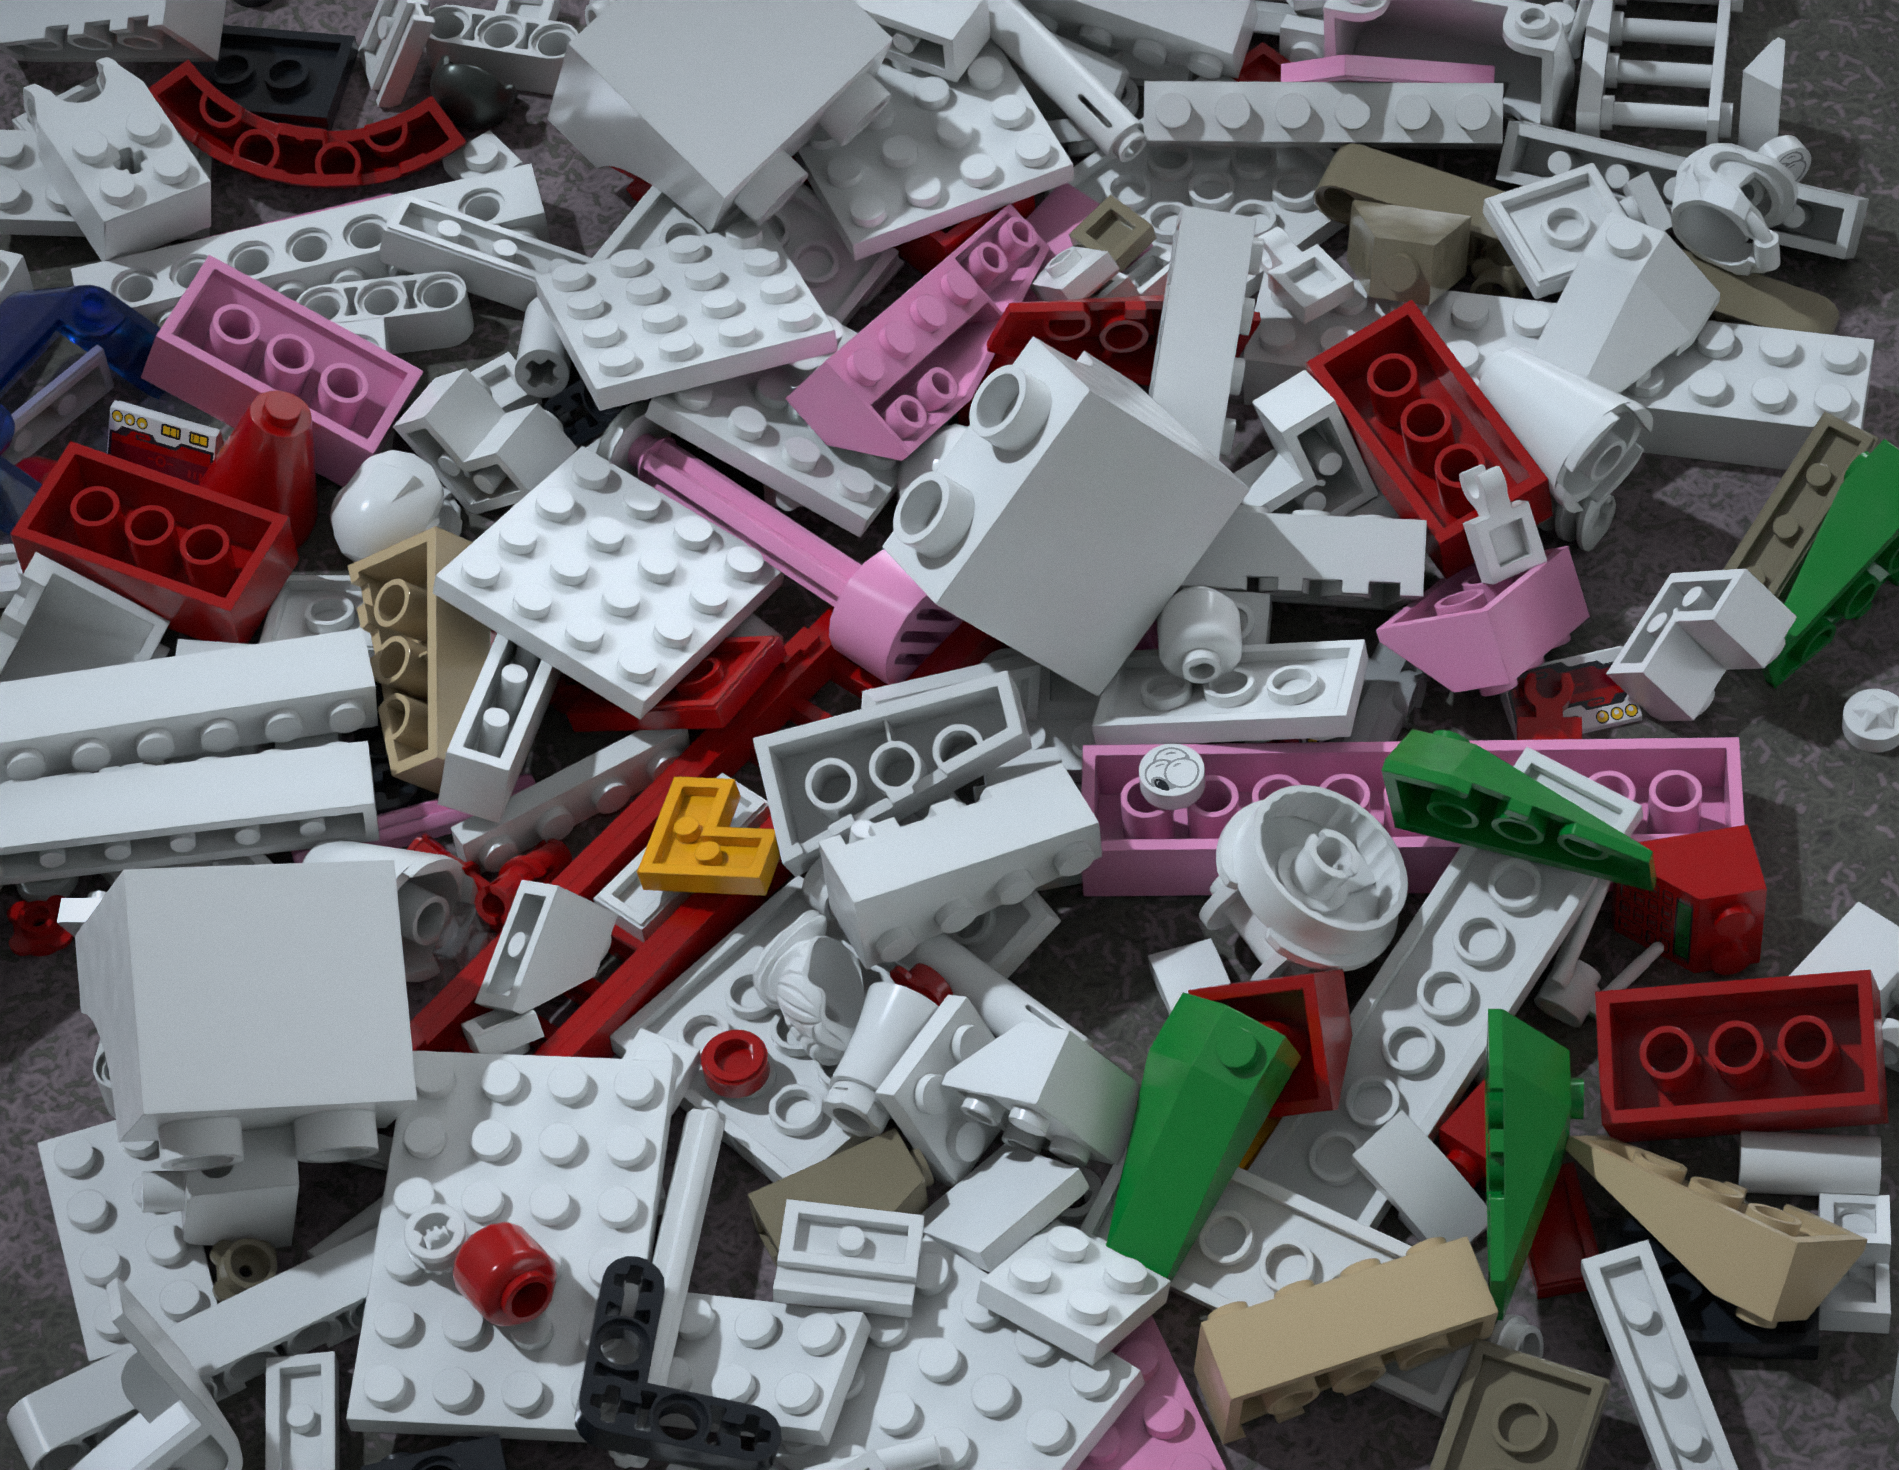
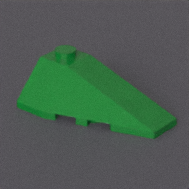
[1761,438,1899,688]
[1381,729,1657,891]
[1106,992,1301,1282]
[1485,1008,1584,1321]

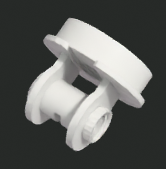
[1199,785,1408,981]

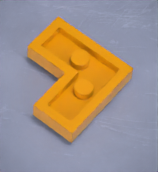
[637,777,780,896]

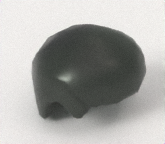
[430,54,518,129]

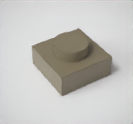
[1069,194,1157,273]

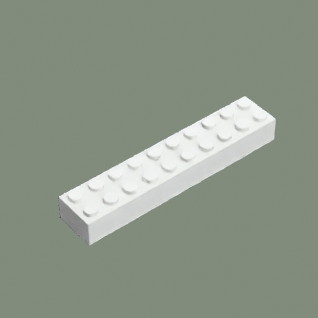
[1243,272,1874,470]

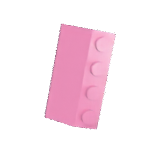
[141,255,423,487]

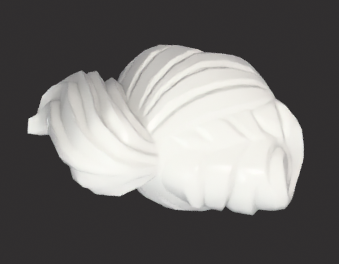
[753,910,866,1066]

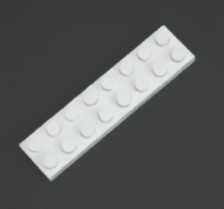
[1248,747,1643,1230]

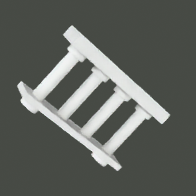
[1575,0,1744,146]

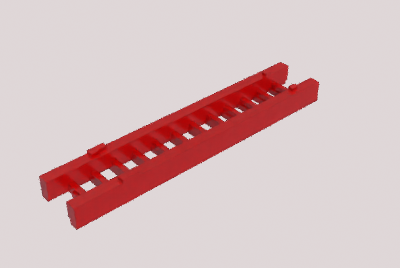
[377,606,1010,1130]

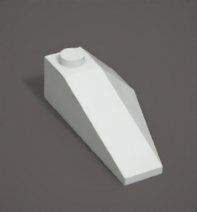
[1531,211,1720,394]

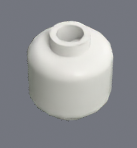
[1157,586,1242,683]

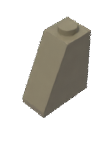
[1347,200,1472,306]
[748,1128,934,1309]

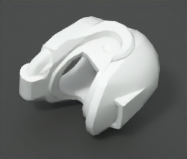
[1671,143,1798,276]
[330,450,462,562]

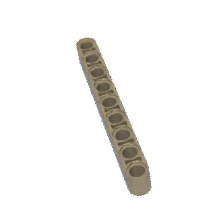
[1313,143,1840,335]

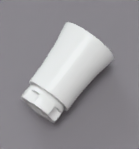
[822,982,939,1137]

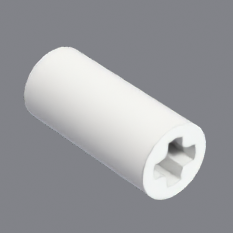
[515,297,572,398]
[1739,1130,1881,1196]

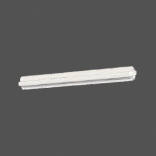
[608,1108,725,1469]

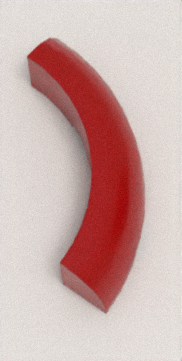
[148,59,467,189]

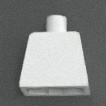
[141,1126,299,1248]

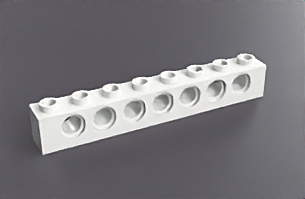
[71,163,551,353]

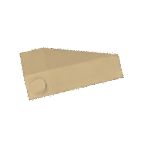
[1565,1135,1868,1329]

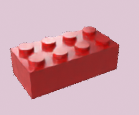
[1306,300,1553,579]
[10,441,299,644]
[1595,969,1889,1142]

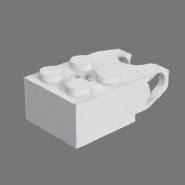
[23,57,211,262]

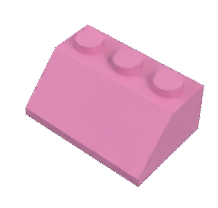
[1376,546,1590,696]

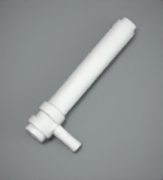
[987,0,1147,162]
[802,819,1093,1048]

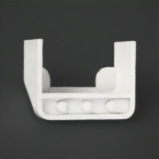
[67,1277,243,1470]

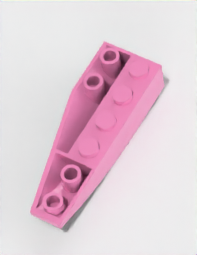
[785,203,1050,461]

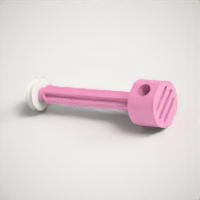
[596,400,963,685]

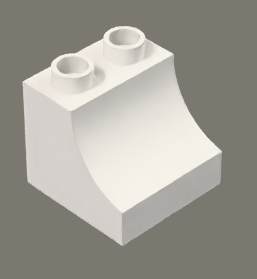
[547,0,893,233]
[882,336,1250,697]
[75,860,417,1171]

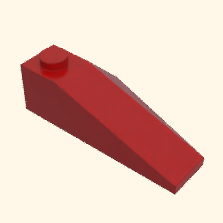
[987,295,1261,386]

